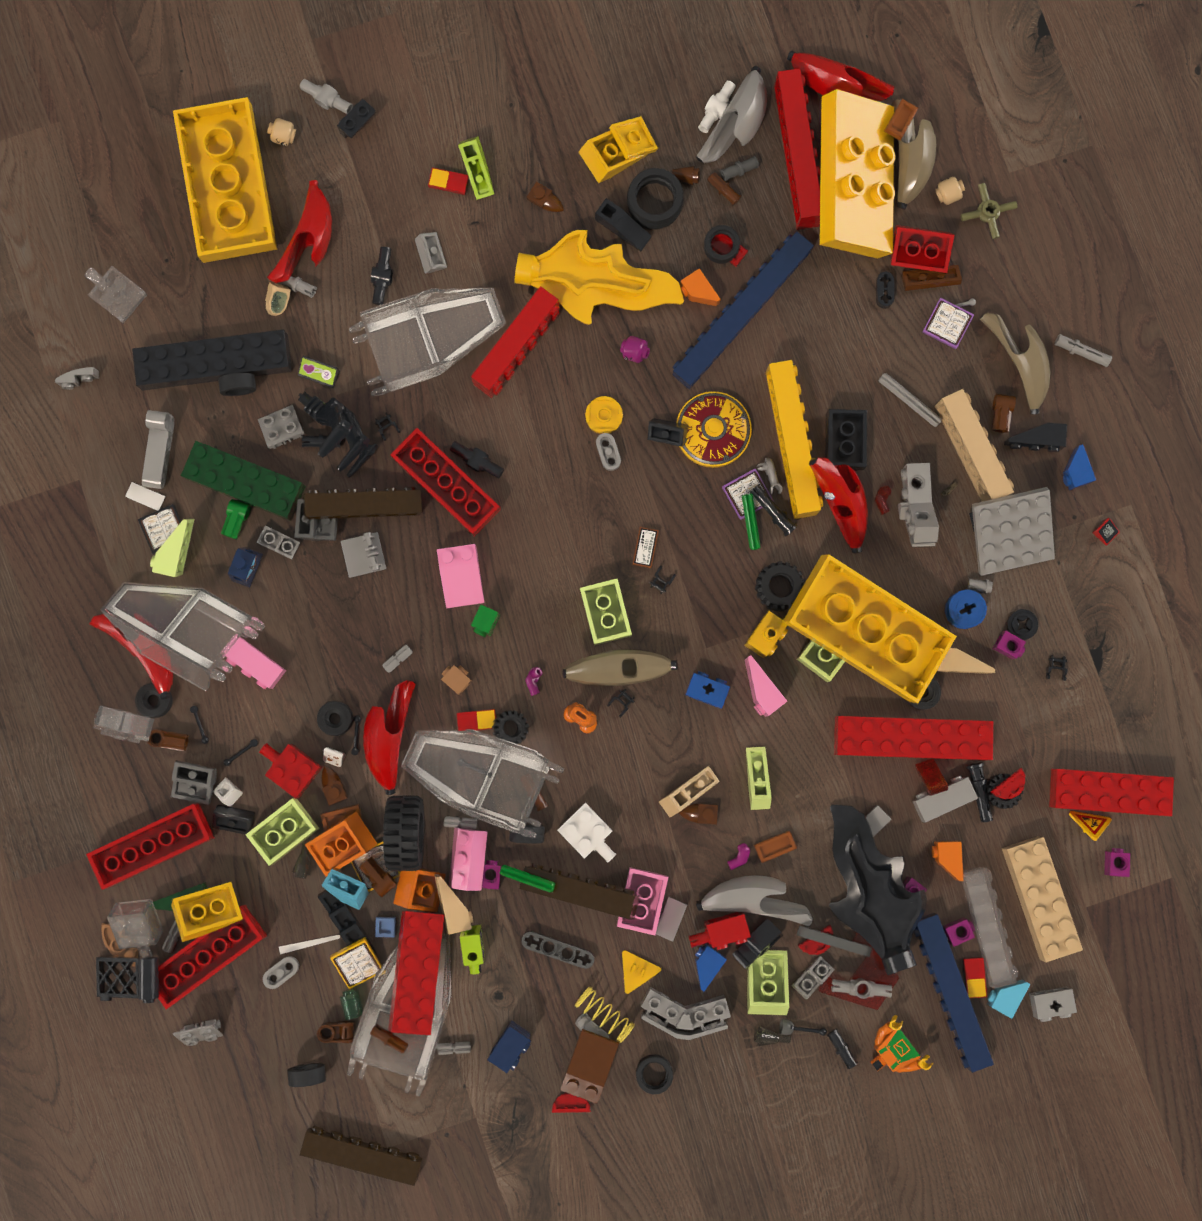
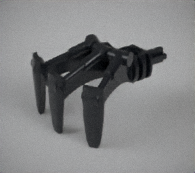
[298,391,379,478]

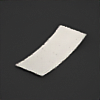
[125,482,165,511]

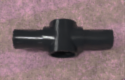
[371,247,393,305]
[450,441,504,478]

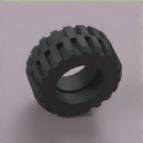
[383,795,425,871]

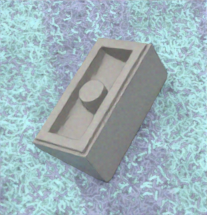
[415,232,447,274]
[656,897,687,942]

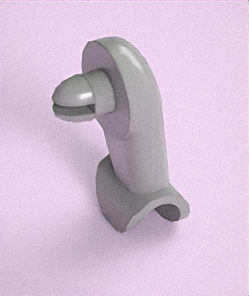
[757,458,782,494]
[575,1013,609,1038]

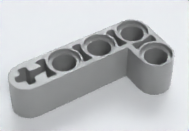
[142,410,174,489]

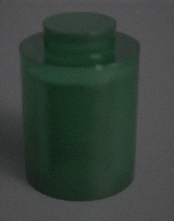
[340,988,364,1020]

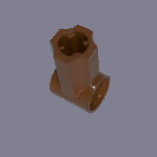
[992,393,1016,433]
[147,730,189,751]
[359,857,397,897]

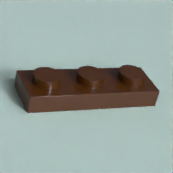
[902,265,962,291]

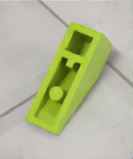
[458,136,494,200]

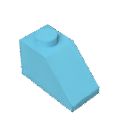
[322,869,369,910]
[987,980,1030,1019]

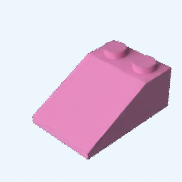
[437,544,484,608]
[745,655,787,717]

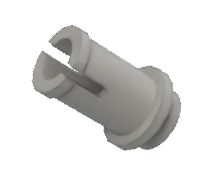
[967,578,993,594]

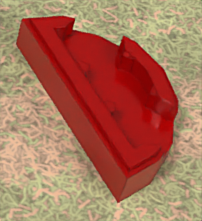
[990,768,1026,799]
[797,925,833,955]
[552,1092,591,1113]

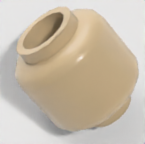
[267,118,296,146]
[935,177,965,205]

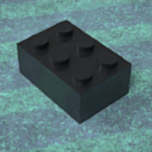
[825,409,867,471]

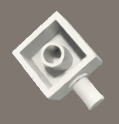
[558,802,616,863]

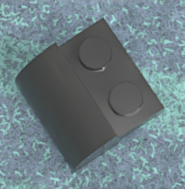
[295,499,338,541]
[171,760,217,805]

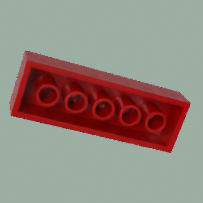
[471,286,560,398]
[390,428,501,537]
[1049,769,1174,816]
[86,803,215,890]
[158,904,267,1010]
[388,911,444,1036]

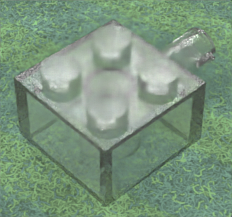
[85,266,147,324]
[93,705,154,743]
[107,899,163,958]

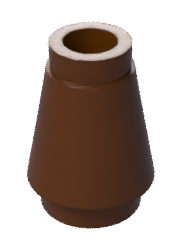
[672,166,700,185]

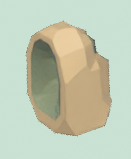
[265,282,290,316]

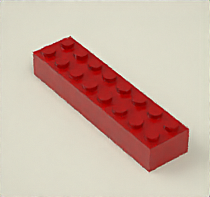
[774,68,821,230]
[834,716,993,760]

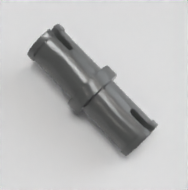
[720,156,759,181]

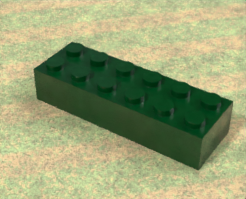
[181,441,306,521]

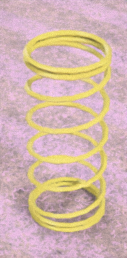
[575,986,635,1043]

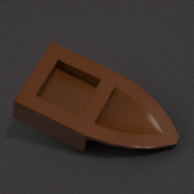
[527,182,564,212]
[322,766,348,806]
[679,804,718,825]

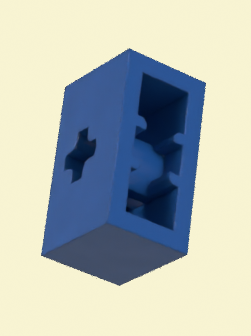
[685,671,730,709]

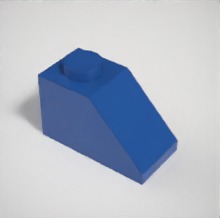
[1063,444,1096,490]
[695,944,727,992]

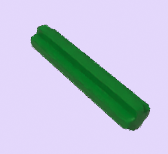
[742,493,761,550]
[500,865,555,892]

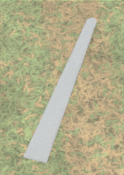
[279,935,340,954]

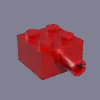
[259,743,323,799]
[688,912,751,950]

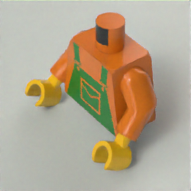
[871,1015,933,1073]

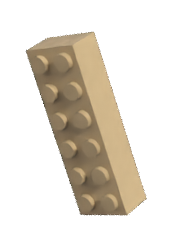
[934,389,1014,502]
[1002,836,1083,962]

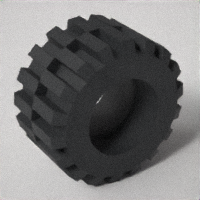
[755,561,805,611]

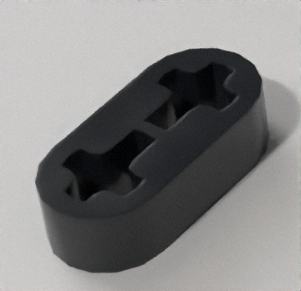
[876,271,894,309]

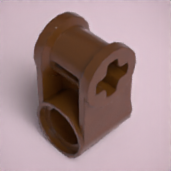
[317,1021,355,1043]

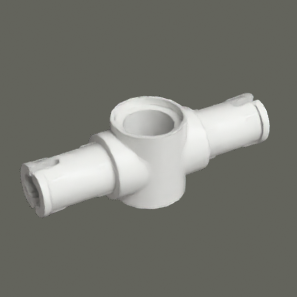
[698,80,736,133]

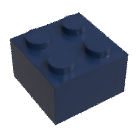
[487,1020,532,1073]

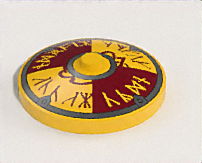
[676,392,752,468]

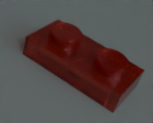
[915,759,948,796]

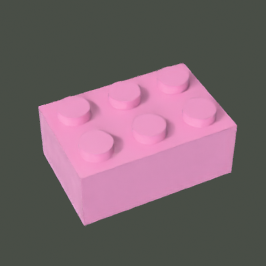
[617,867,668,935]

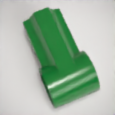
[221,499,251,540]

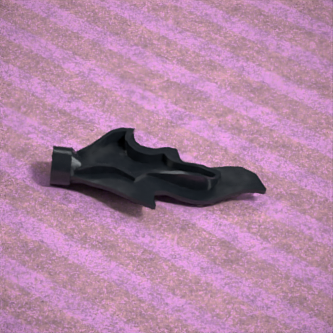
[829,804,927,975]

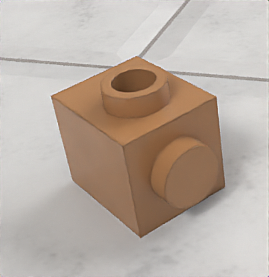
[441,665,472,695]

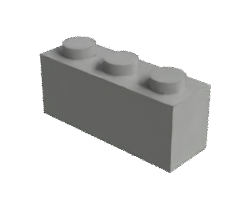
[912,775,978,823]

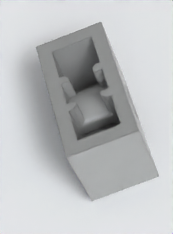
[1029,986,1077,1022]

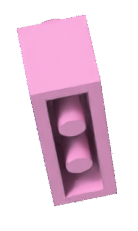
[223,636,286,690]

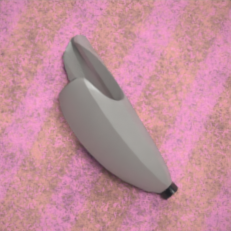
[696,66,767,163]
[696,875,813,928]

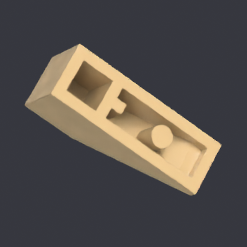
[936,647,995,674]
[659,766,720,817]
[434,874,473,935]

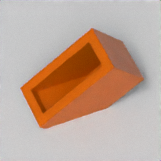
[680,268,721,306]
[932,841,963,881]

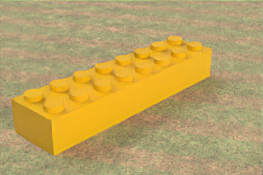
[766,360,823,519]

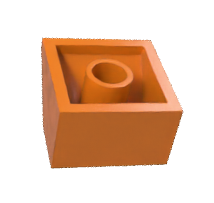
[393,868,446,912]

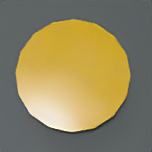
[585,396,623,434]

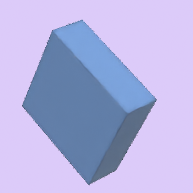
[375,917,396,937]

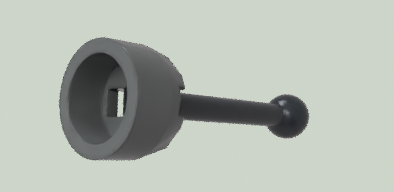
[779,1019,827,1036]

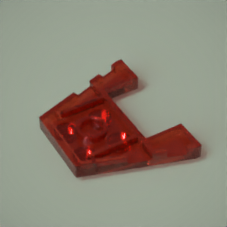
[818,933,899,1010]

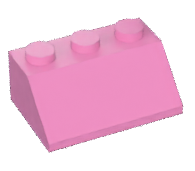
[448,828,487,891]

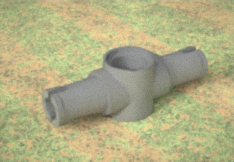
[300,79,353,114]
[831,978,892,999]

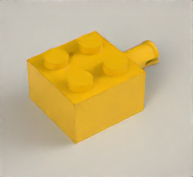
[744,611,788,658]

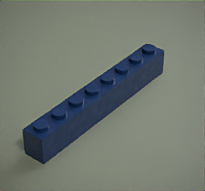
[913,913,994,1073]

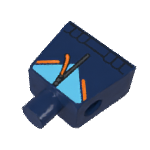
[228,547,263,588]

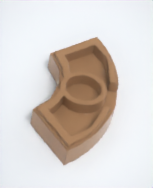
[101,923,139,967]

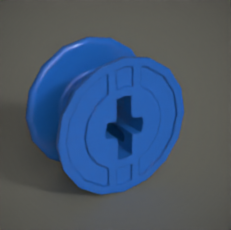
[945,589,987,629]

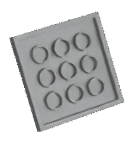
[972,487,1055,576]

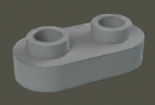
[596,433,621,471]
[263,956,299,989]

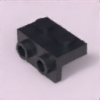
[337,98,376,138]

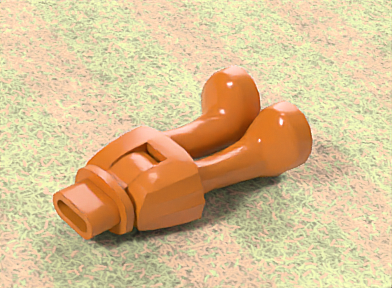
[564,702,597,734]

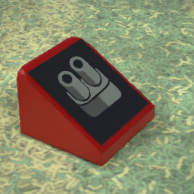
[1092,518,1119,546]

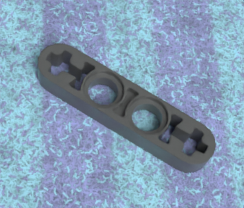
[797,925,873,957]
[522,931,594,969]

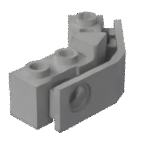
[898,463,939,547]
[640,987,731,1040]

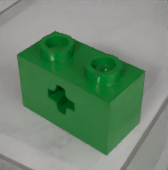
[471,605,500,637]

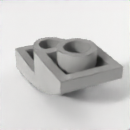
[55,367,99,390]
[256,525,300,560]
[791,956,835,999]

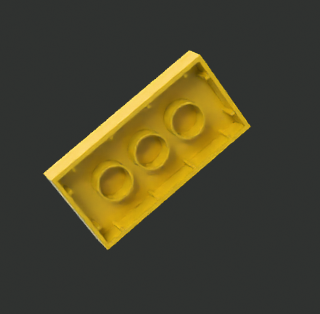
[820,89,895,259]
[173,97,277,263]
[782,554,957,703]

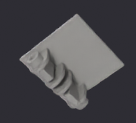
[258,405,305,449]
[341,532,386,578]
[173,1019,223,1046]

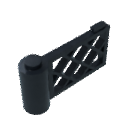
[96,957,159,1003]

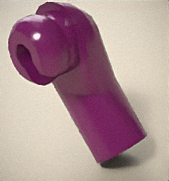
[525,667,542,696]
[727,843,750,870]

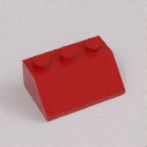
[891,225,954,273]

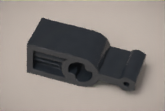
[732,918,783,969]

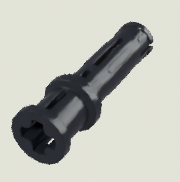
[750,484,798,536]
[966,762,993,822]

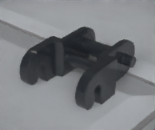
[375,412,401,441]
[649,565,676,594]
[1046,655,1068,681]
[607,689,635,718]

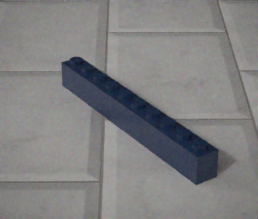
[672,232,814,390]

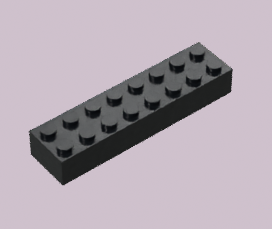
[132,329,292,391]

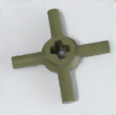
[960,183,1017,239]

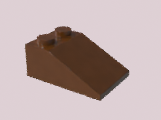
[560,1029,619,1104]

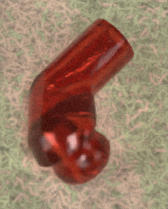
[875,486,892,515]

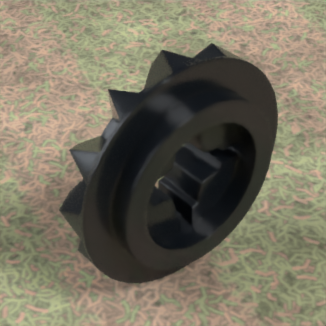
[1007,609,1038,640]

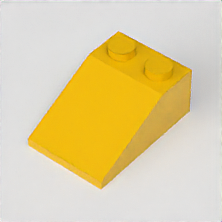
[579,131,648,183]
[171,882,243,942]

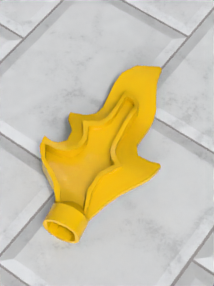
[515,230,684,325]

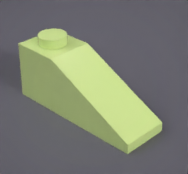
[746,747,771,810]

